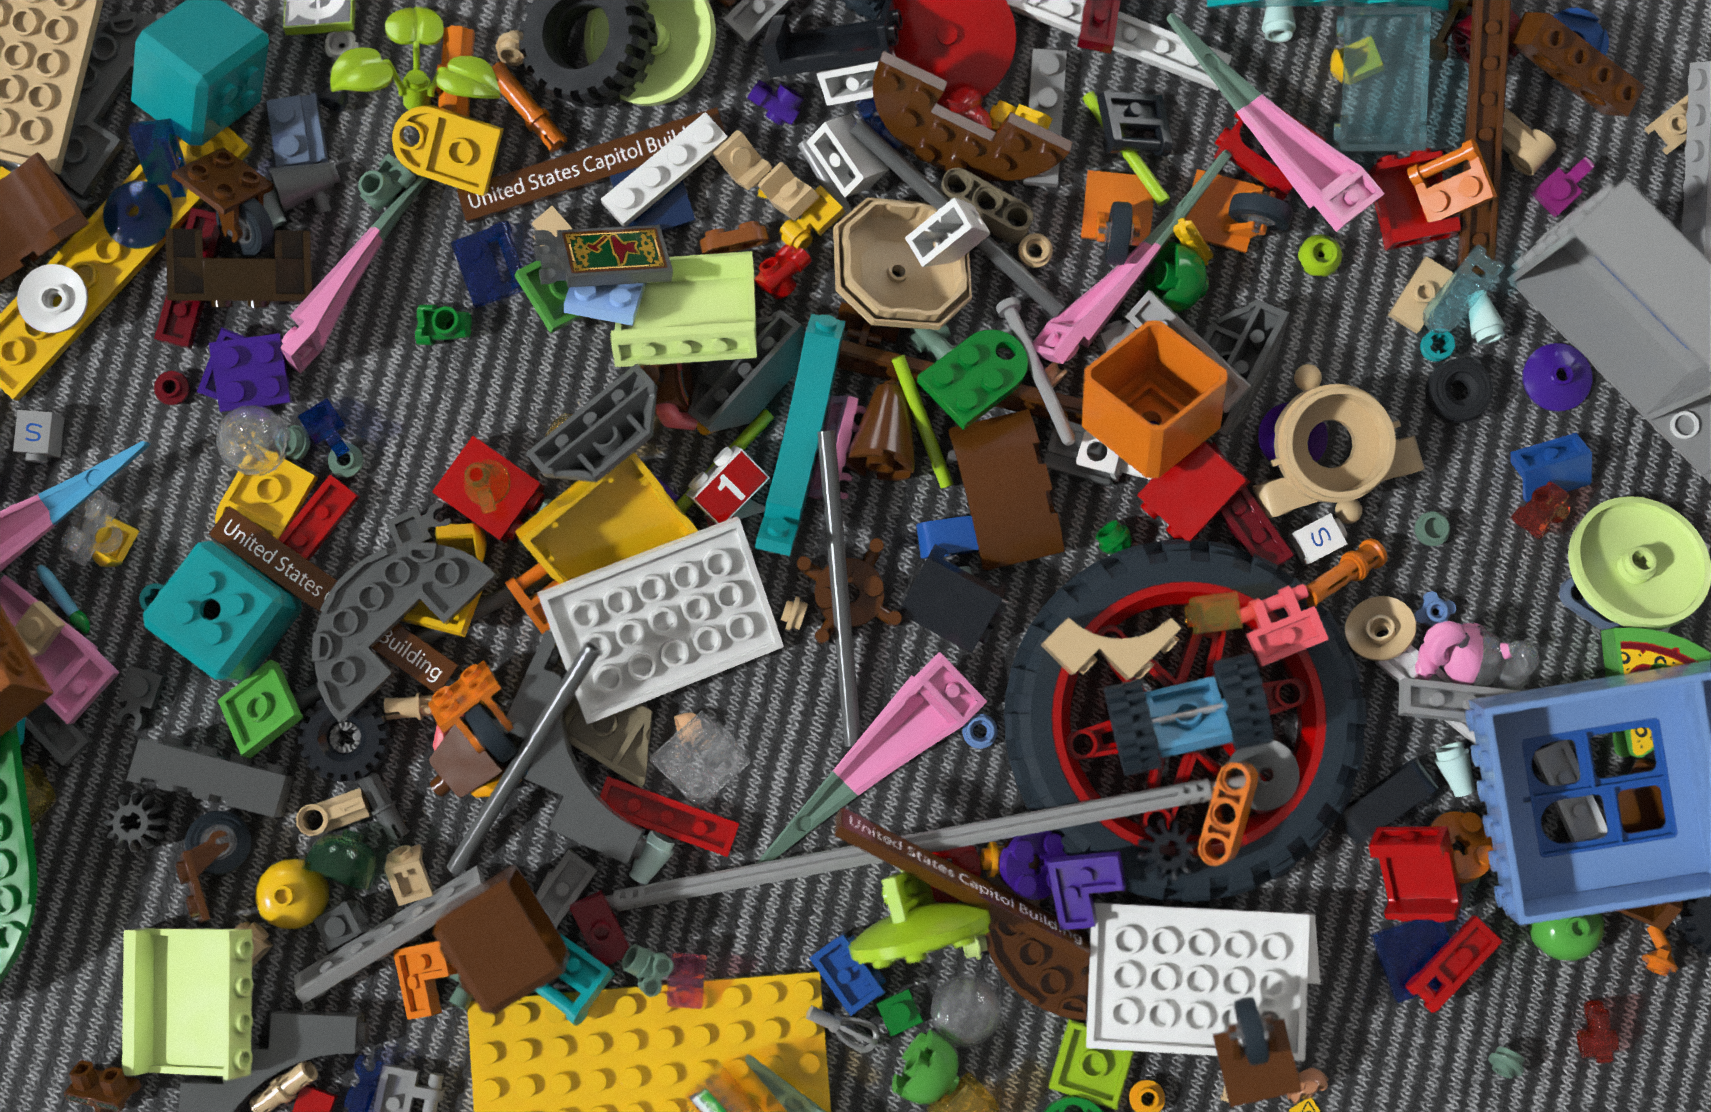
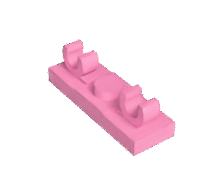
[808,395,866,500]

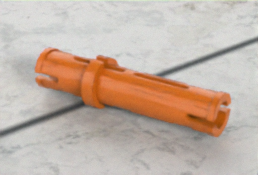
[492,62,568,152]

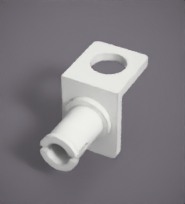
[1076,431,1152,482]

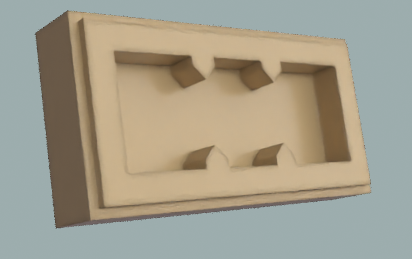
[1388,256,1455,334]

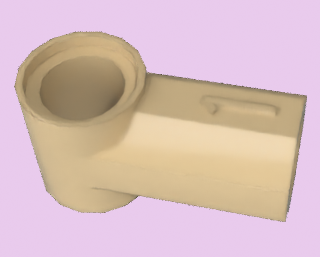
[1502,107,1556,176]
[296,788,372,837]

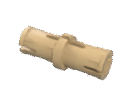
[250,1060,318,1112]

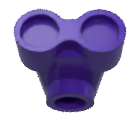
[747,79,804,126]

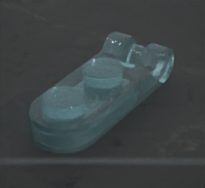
[1423,244,1505,334]

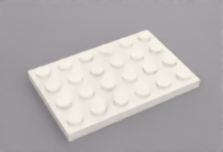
[537,517,784,724]
[1086,902,1310,1061]

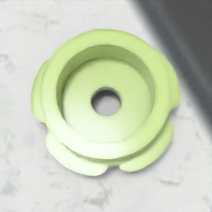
[963,935,987,960]

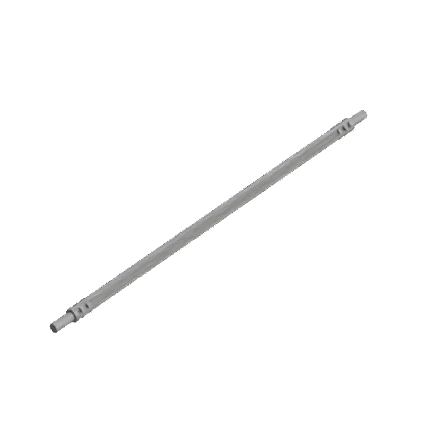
[605,775,1246,911]

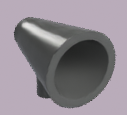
[268,162,340,214]

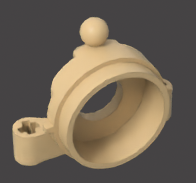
[1253,364,1425,524]

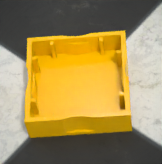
[515,452,698,584]

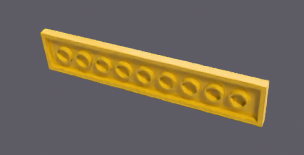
[0,127,252,401]

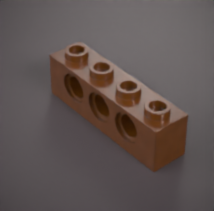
[1509,12,1646,117]

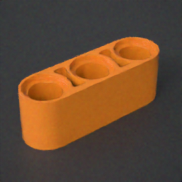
[1198,761,1258,866]

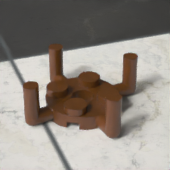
[797,538,902,645]

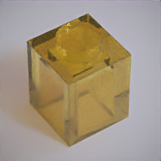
[1185,592,1242,635]

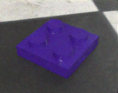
[209,333,292,412]

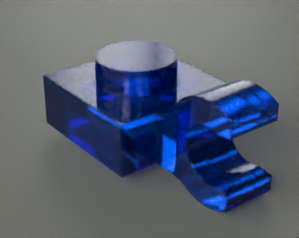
[297,398,349,458]
[344,1054,384,1112]

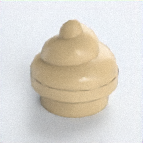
[496,30,527,66]

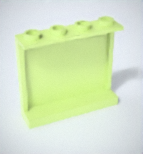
[611,251,757,367]
[122,928,253,1080]

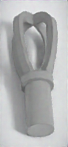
[806,1005,879,1053]

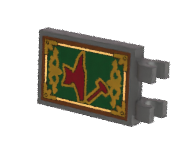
[534,225,673,287]

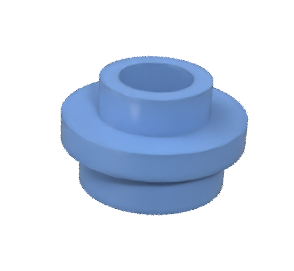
[962,714,998,749]

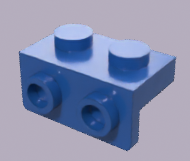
[809,932,887,1016]

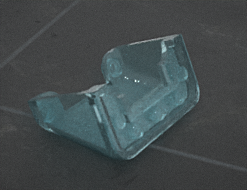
[1334,6,1432,151]

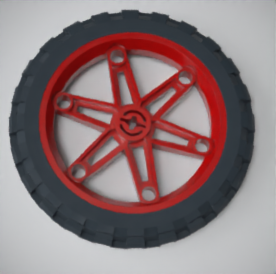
[1004,539,1367,902]

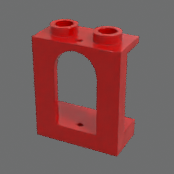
[1214,108,1326,201]

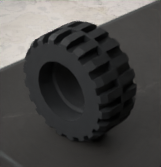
[519,0,658,108]

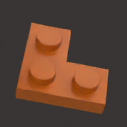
[393,940,458,1020]

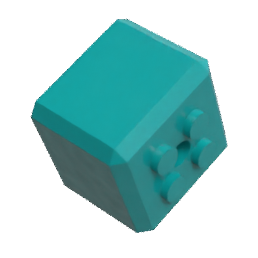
[131,0,269,146]
[143,541,302,683]

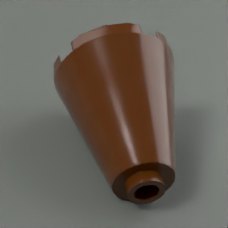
[845,380,915,481]

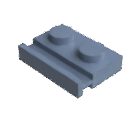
[266,93,328,167]

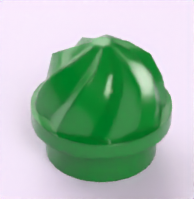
[1096,520,1132,555]

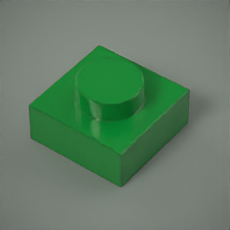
[876,988,923,1036]

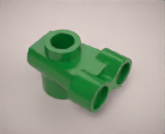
[415,305,472,345]

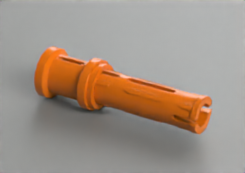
[1305,538,1387,607]

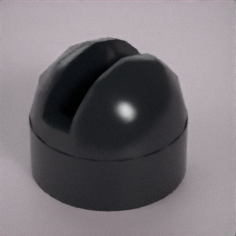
[318,83,349,112]

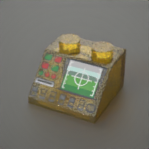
[685,1062,764,1112]

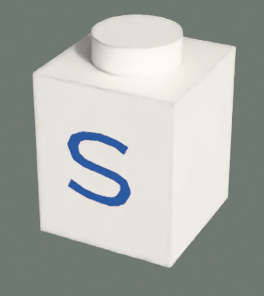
[1288,513,1347,566]

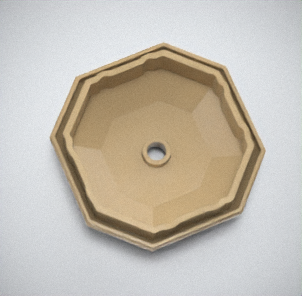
[833,198,972,330]

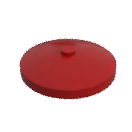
[893,0,1016,106]

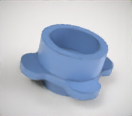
[1414,591,1456,627]

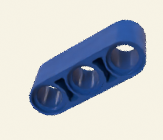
[916,515,979,559]

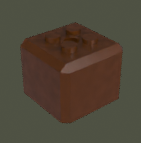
[433,864,570,1015]

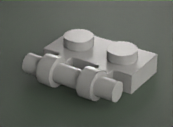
[373,1063,445,1112]

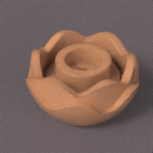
[1287,1067,1329,1104]

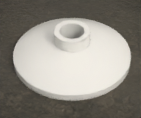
[17,264,88,333]

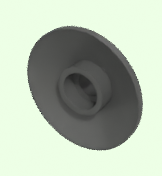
[1228,740,1299,810]

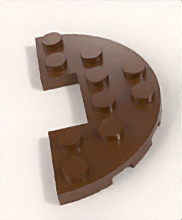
[873,51,1073,181]
[984,838,1090,1020]

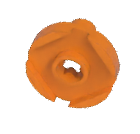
[1428,812,1493,884]

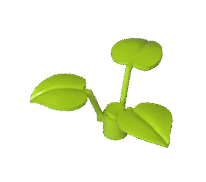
[330,7,500,110]

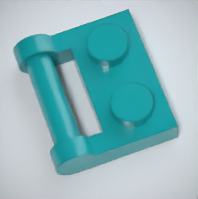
[532,932,615,1026]

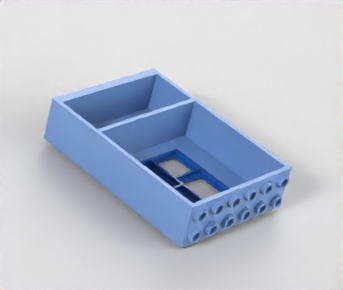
[1465,660,1711,925]

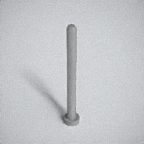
[996,297,1075,446]

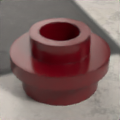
[154,371,190,406]

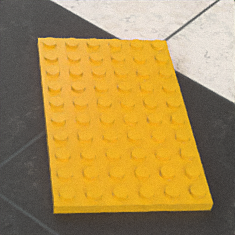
[467,971,831,1112]

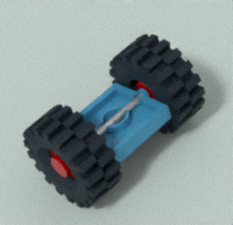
[1104,653,1273,776]

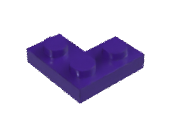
[1047,851,1126,930]

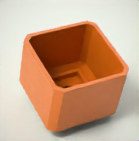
[1082,321,1227,478]

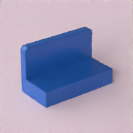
[1511,433,1592,503]

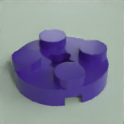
[999,831,1067,900]

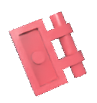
[1236,584,1329,667]

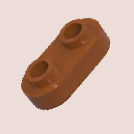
[699,221,769,255]

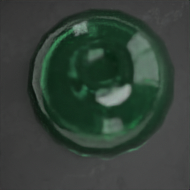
[302,829,377,891]

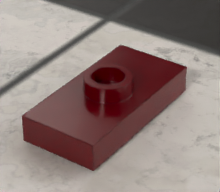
[570,890,630,966]

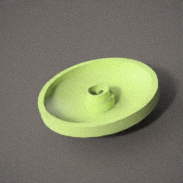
[584,0,716,106]
[1568,496,1711,630]

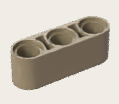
[940,168,1033,243]

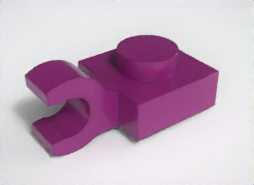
[1531,156,1595,218]

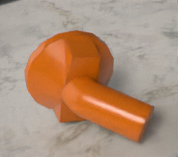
[1641,926,1678,976]

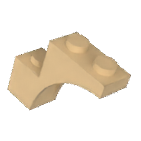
[1041,618,1181,681]

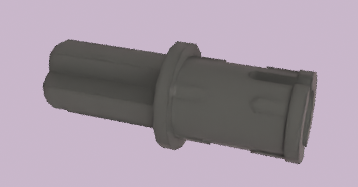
[359,773,410,843]

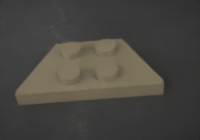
[564,694,653,788]

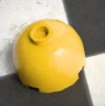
[255,859,329,929]

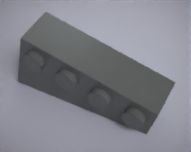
[126,734,295,817]

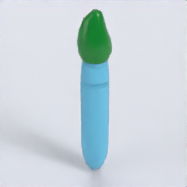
[36,565,90,634]

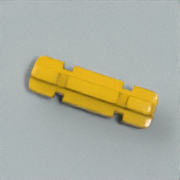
[1173,218,1213,266]

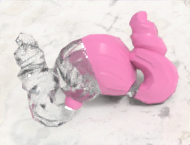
[1414,621,1539,691]

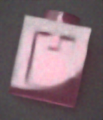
[667,953,708,1009]

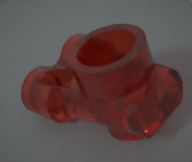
[1510,481,1570,540]
[1576,1000,1619,1063]

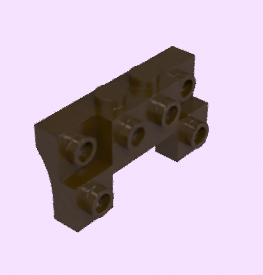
[166,228,312,307]

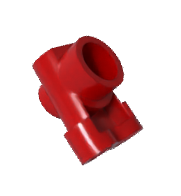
[754,244,812,299]

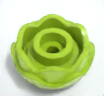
[1298,234,1342,277]

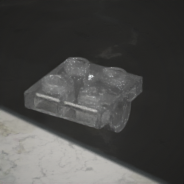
[61,489,123,567]
[650,711,750,808]

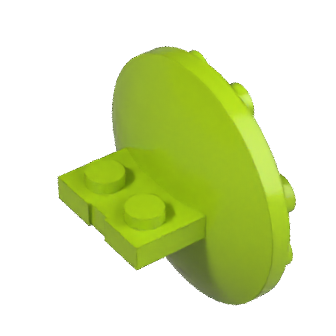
[848,870,991,968]

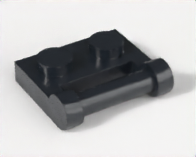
[1097,91,1173,156]

